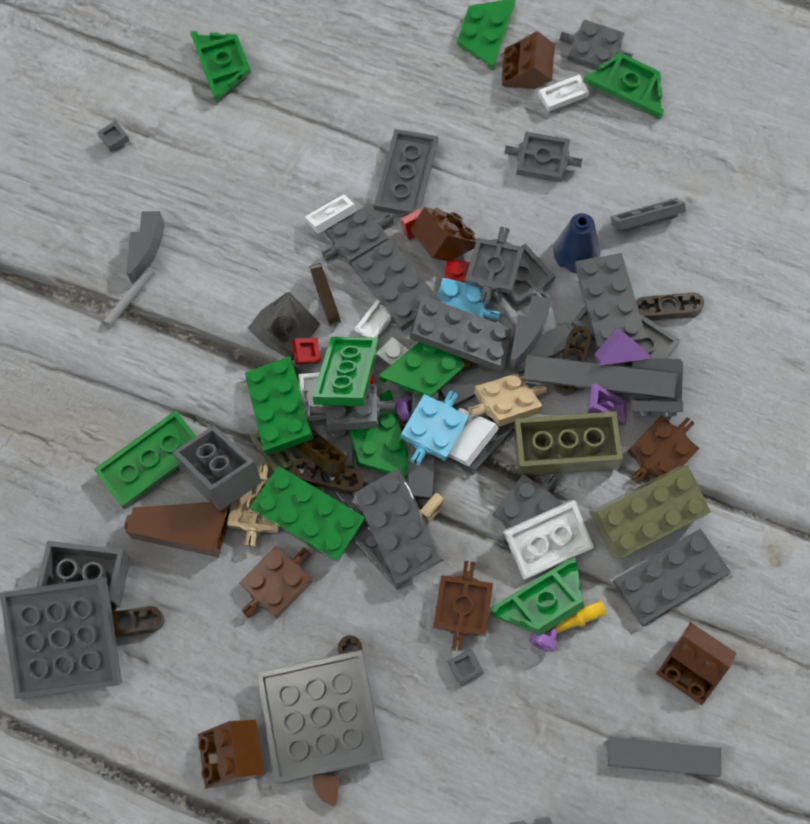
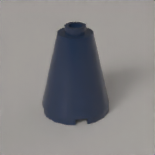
[553,213,601,273]

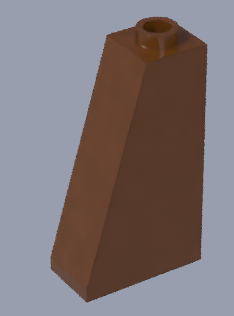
[125,502,230,558]

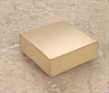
[420,493,443,524]

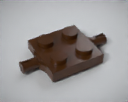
[627,415,699,484]
[239,546,313,619]
[433,561,493,651]

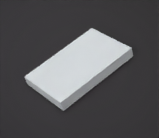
[503,500,594,580]

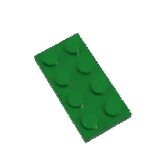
[313,337,379,406]
[245,356,314,456]
[94,410,196,509]
[250,466,365,563]

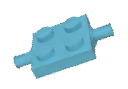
[436,278,500,321]
[400,391,469,466]

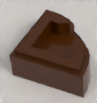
[312,774,340,806]

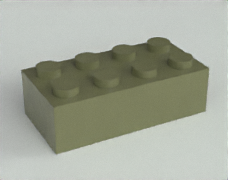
[513,411,623,476]
[589,465,711,559]

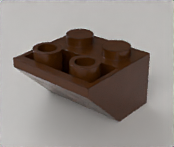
[501,31,555,89]
[410,207,477,262]
[656,622,737,705]
[198,720,264,789]

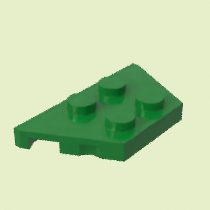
[457,0,516,71]
[190,31,251,102]
[583,52,664,119]
[378,342,464,397]
[349,390,408,480]
[490,556,584,635]

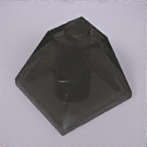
[248,292,320,361]

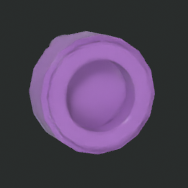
[395,395,412,422]
[529,627,558,652]

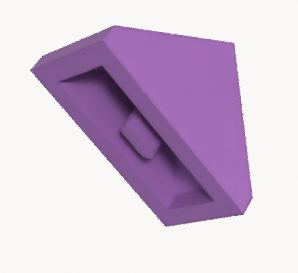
[595,327,650,366]
[587,384,627,425]

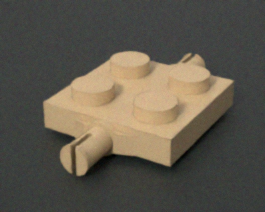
[468,373,547,427]
[227,462,280,548]

